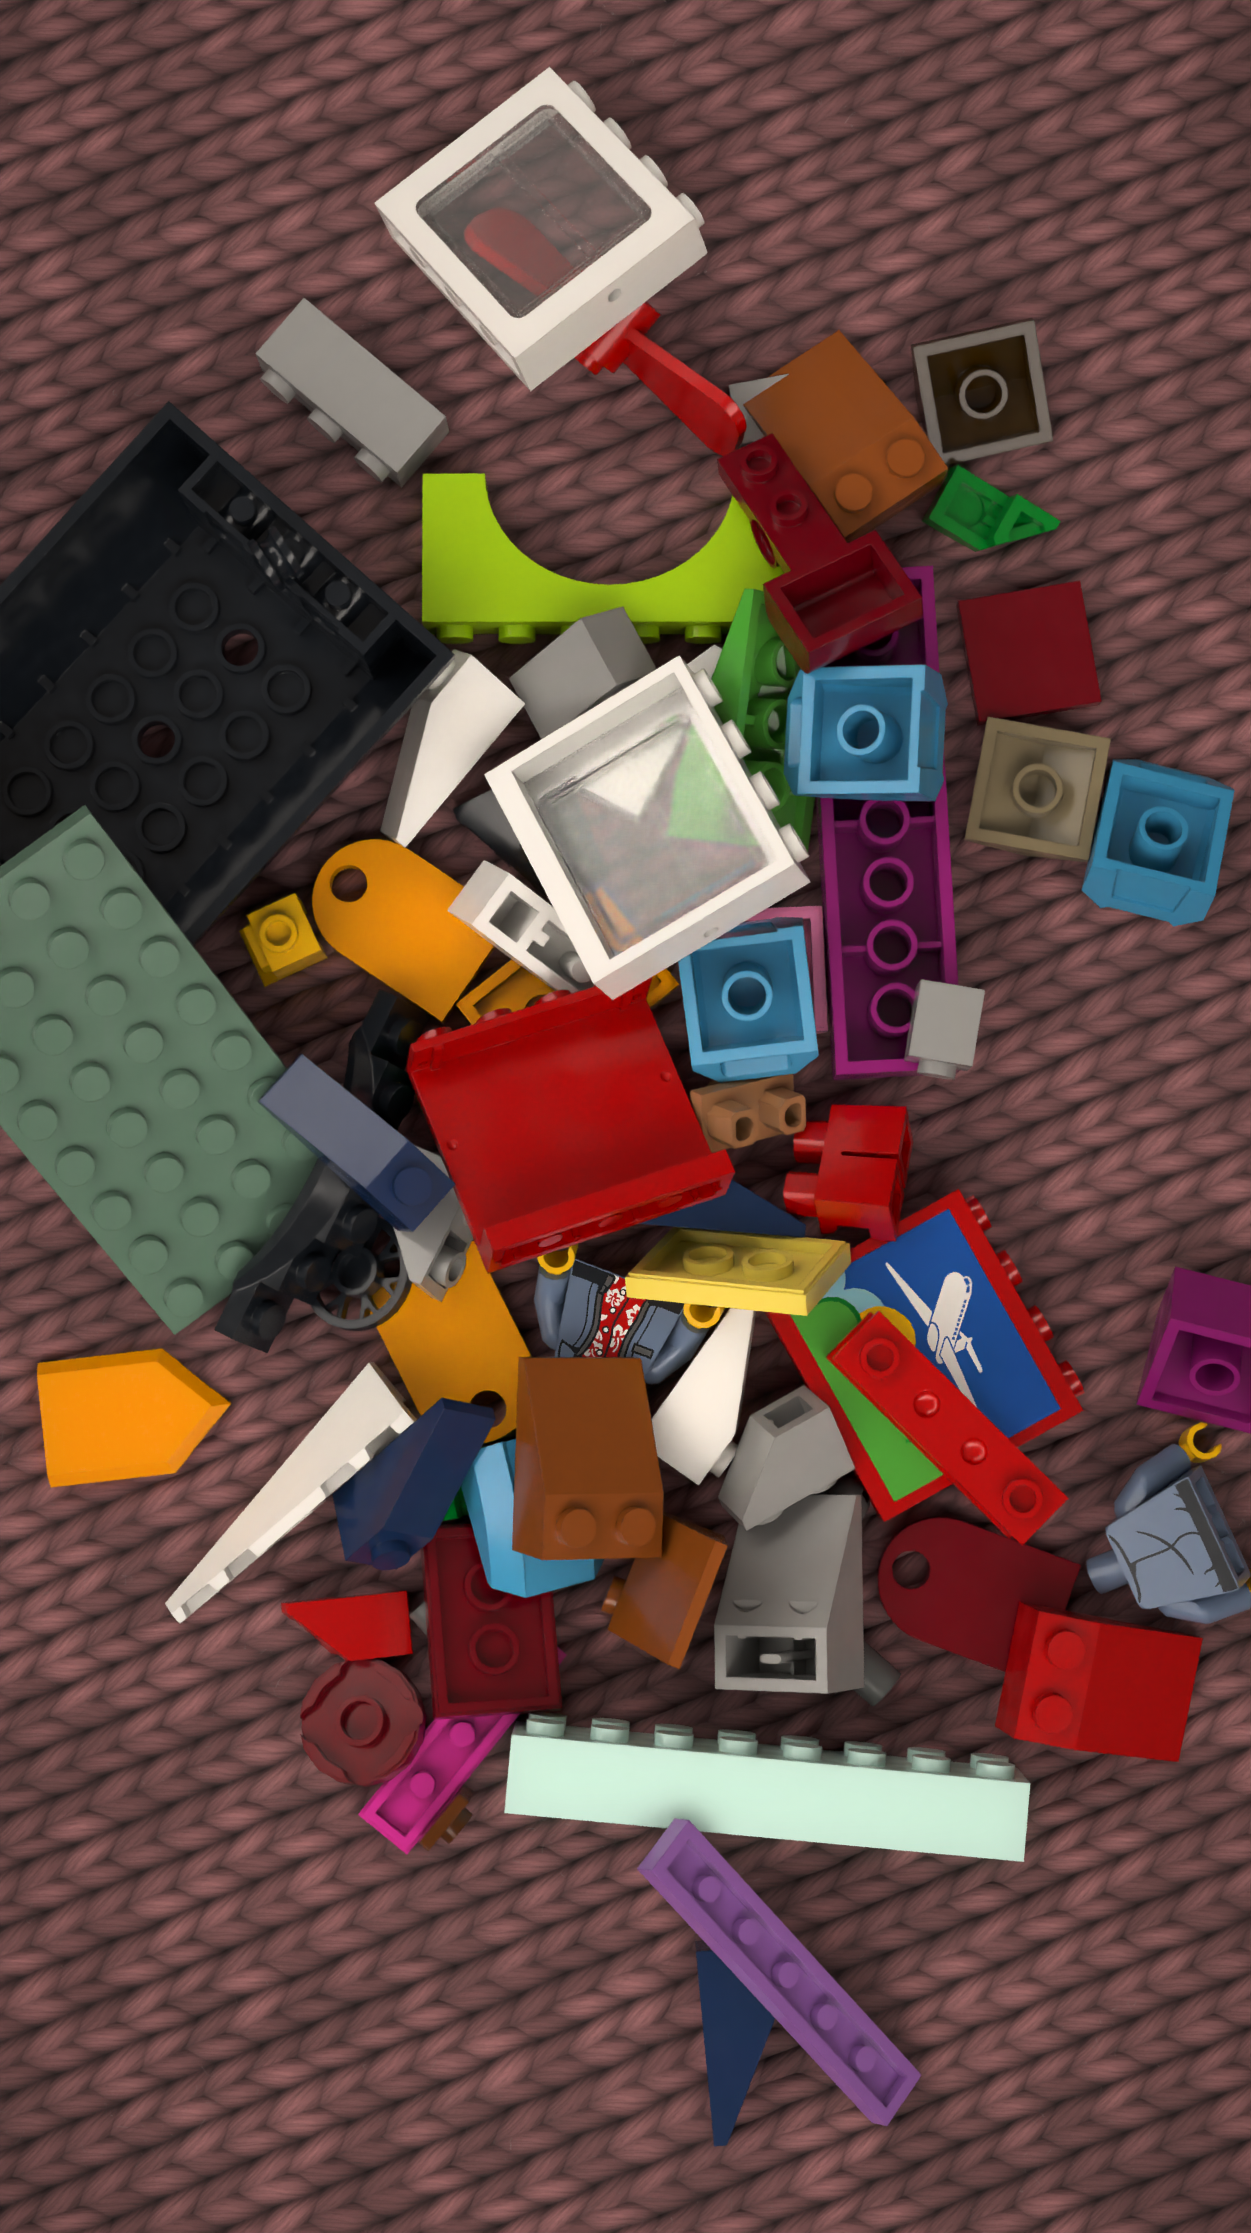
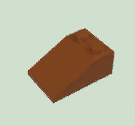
[743,330,948,543]
[512,1357,664,1560]
[601,1511,728,1669]

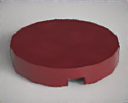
[300,1659,427,1787]

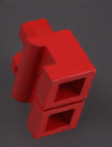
[783,1105,913,1242]

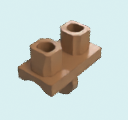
[690,1074,806,1153]

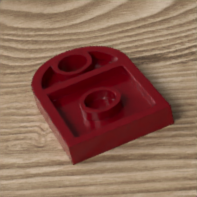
[876,1516,1081,1672]

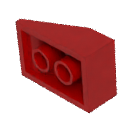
[995,1602,1203,1762]

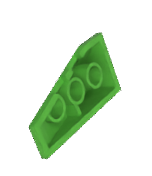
[668,589,815,852]

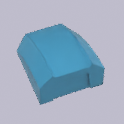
[784,665,948,801]
[1082,759,1234,926]
[678,917,819,1083]
[461,1439,604,1598]

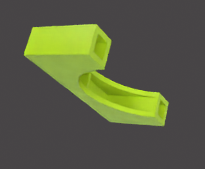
[422,473,785,644]

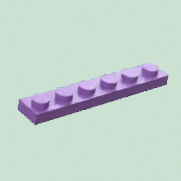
[637,1818,921,2126]

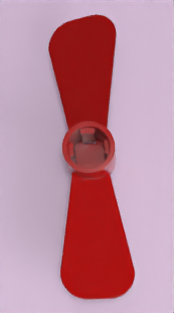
[464,209,747,456]

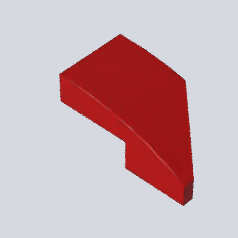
[281,1590,413,1661]

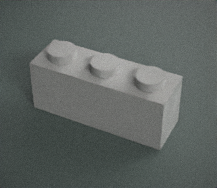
[255,298,449,488]

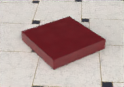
[956,580,1102,726]

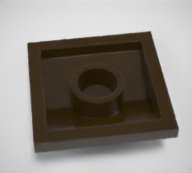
[911,318,1053,465]

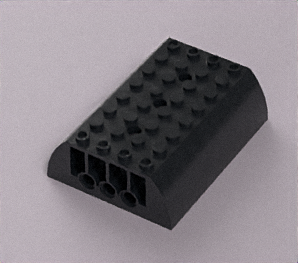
[0,401,455,947]

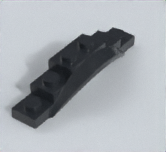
[214,989,430,1353]

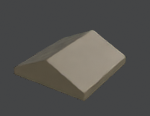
[964,717,1111,862]

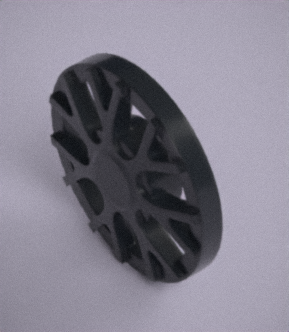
[311,1217,412,1331]

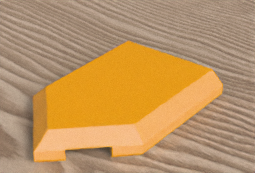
[37,1348,232,1488]

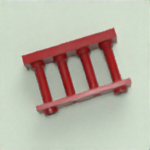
[825,1311,1069,1546]

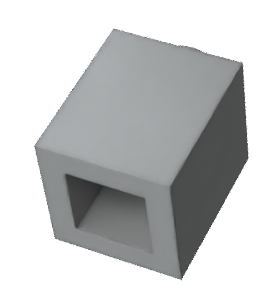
[904,979,985,1080]

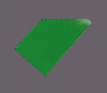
[922,465,1061,552]

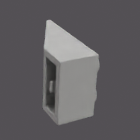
[714,1494,864,1694]

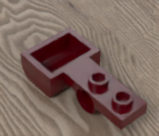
[717,433,923,674]

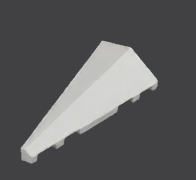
[165,1362,417,1624]

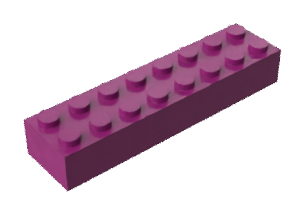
[816,565,960,1080]

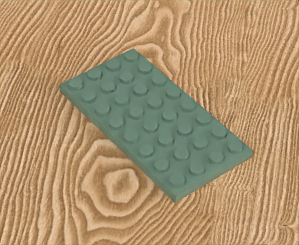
[0,805,318,1335]

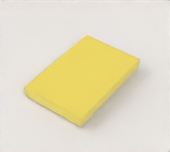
[625,1227,851,1316]

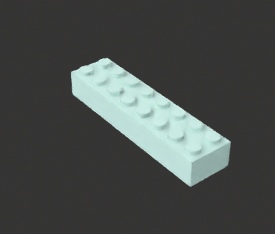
[504,1712,1030,1862]

